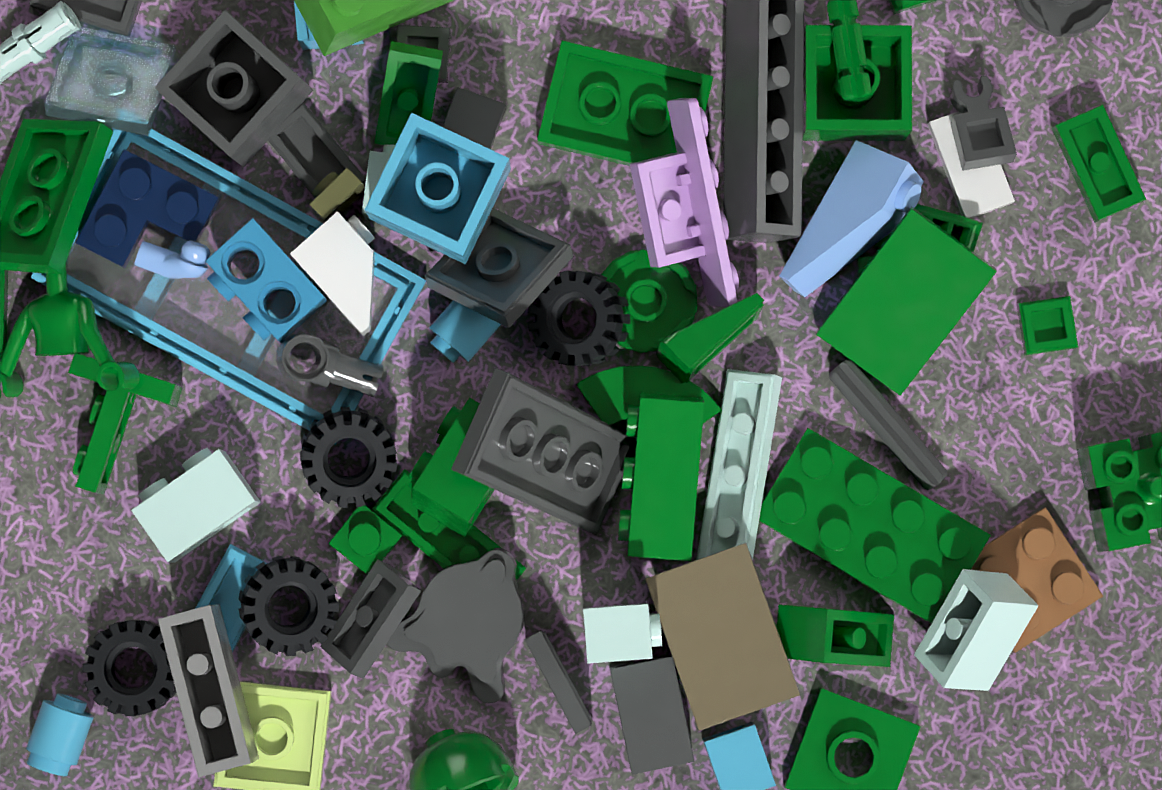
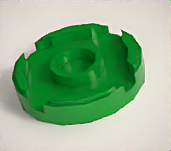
[601,249,698,353]

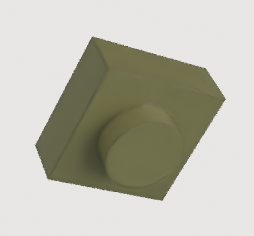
[309,168,365,222]

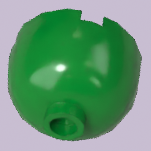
[409,729,519,790]

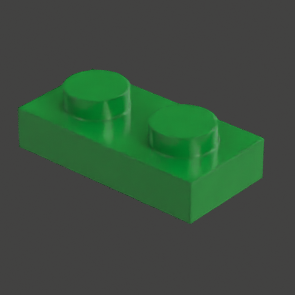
[374,41,443,145]
[1052,105,1146,223]

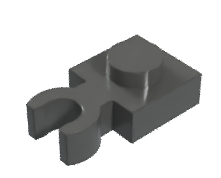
[950,76,1017,171]

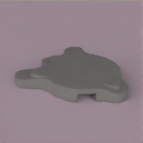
[387,548,525,703]

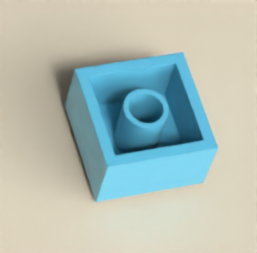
[365,113,511,264]

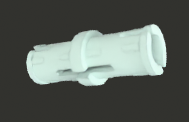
[0,1,81,84]

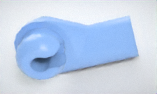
[134,240,210,279]

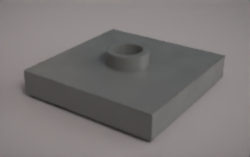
[425,208,574,328]

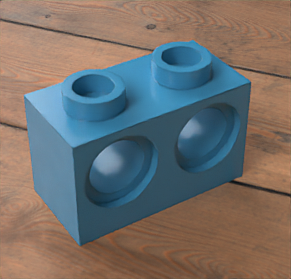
[205,218,327,343]

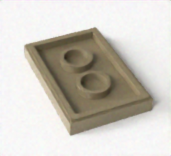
[645,543,801,731]

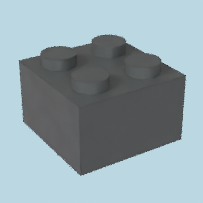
[154,9,313,167]

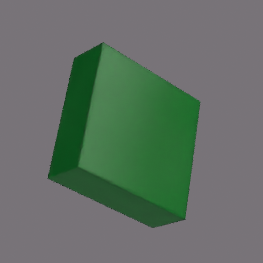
[1017,296,1078,356]

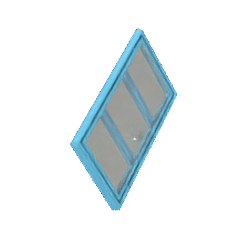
[31,113,426,445]

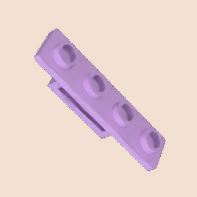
[630,98,739,308]

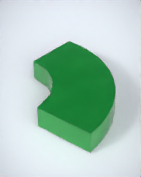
[576,366,722,425]

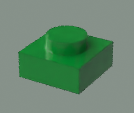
[328,505,403,575]

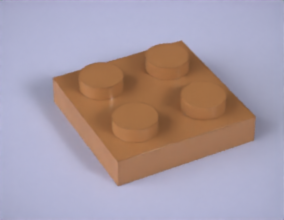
[971,507,1103,653]

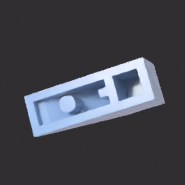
[779,140,924,297]

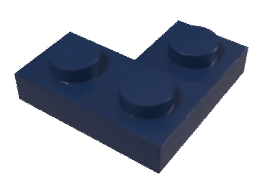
[75,149,220,268]

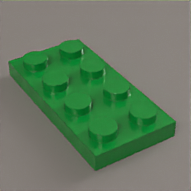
[759,428,991,624]

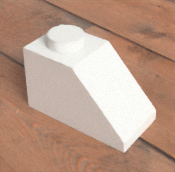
[290,211,375,336]

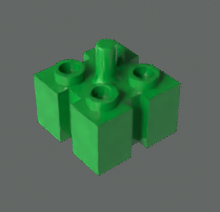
[1076,432,1162,552]

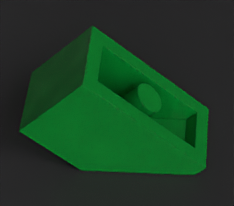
[776,604,894,667]

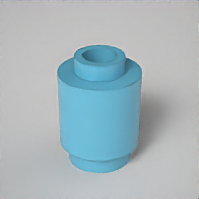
[429,300,501,363]
[26,693,94,776]

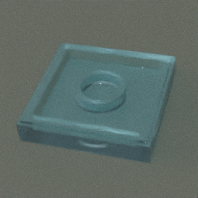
[44,27,176,136]

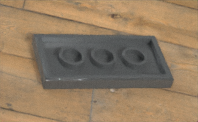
[451,368,636,535]

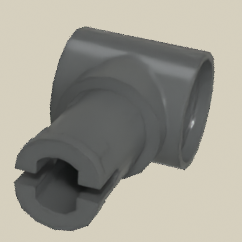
[276,334,383,397]

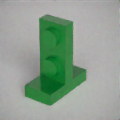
[68,353,183,494]

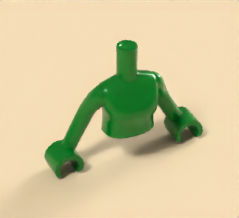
[0,264,140,398]

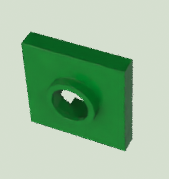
[783,688,921,790]

